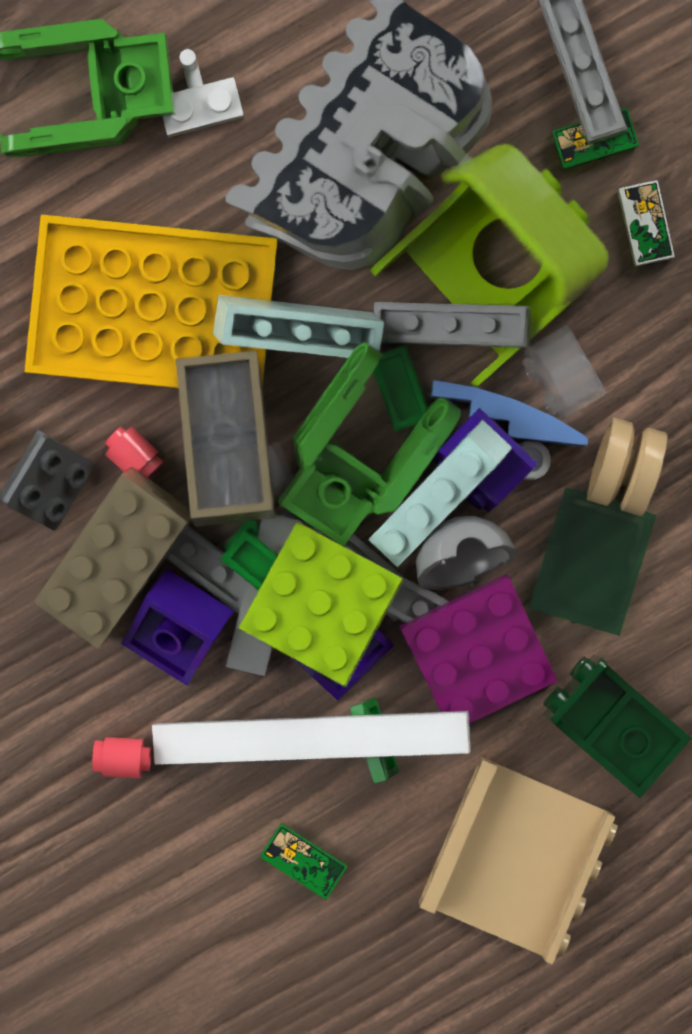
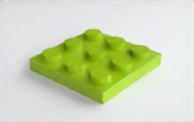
[239,522,404,687]

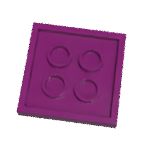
[399,574,558,724]

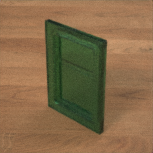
[528,487,657,636]

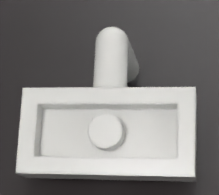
[163,49,244,138]

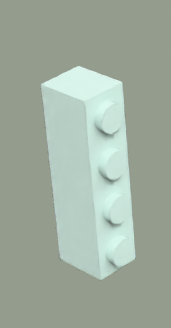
[213,295,384,358]
[369,420,512,567]

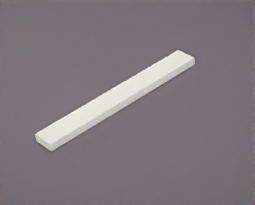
[152,711,471,765]

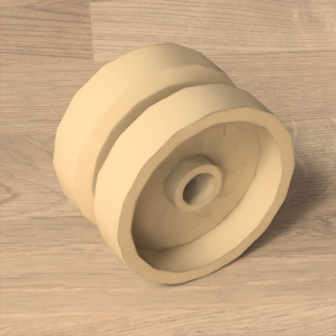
[587,417,668,516]

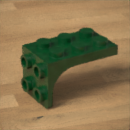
[542,655,692,798]

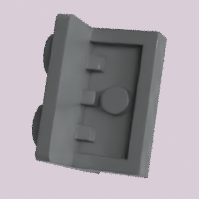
[0,430,95,531]

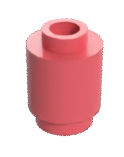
[105,426,164,479]
[92,737,151,779]

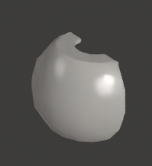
[416,516,517,590]

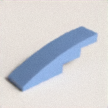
[430,380,588,447]

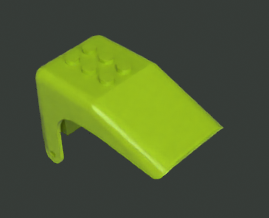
[370,144,608,388]

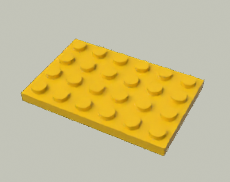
[24,214,278,390]

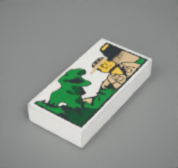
[617,180,675,267]

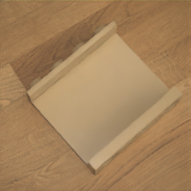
[418,756,618,965]

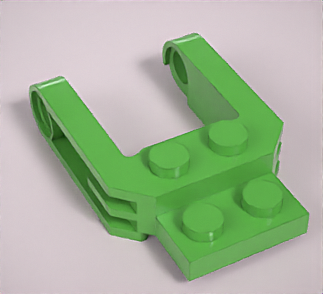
[0,19,176,157]
[277,342,461,547]

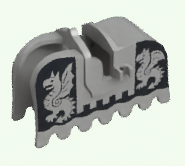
[226,0,492,270]

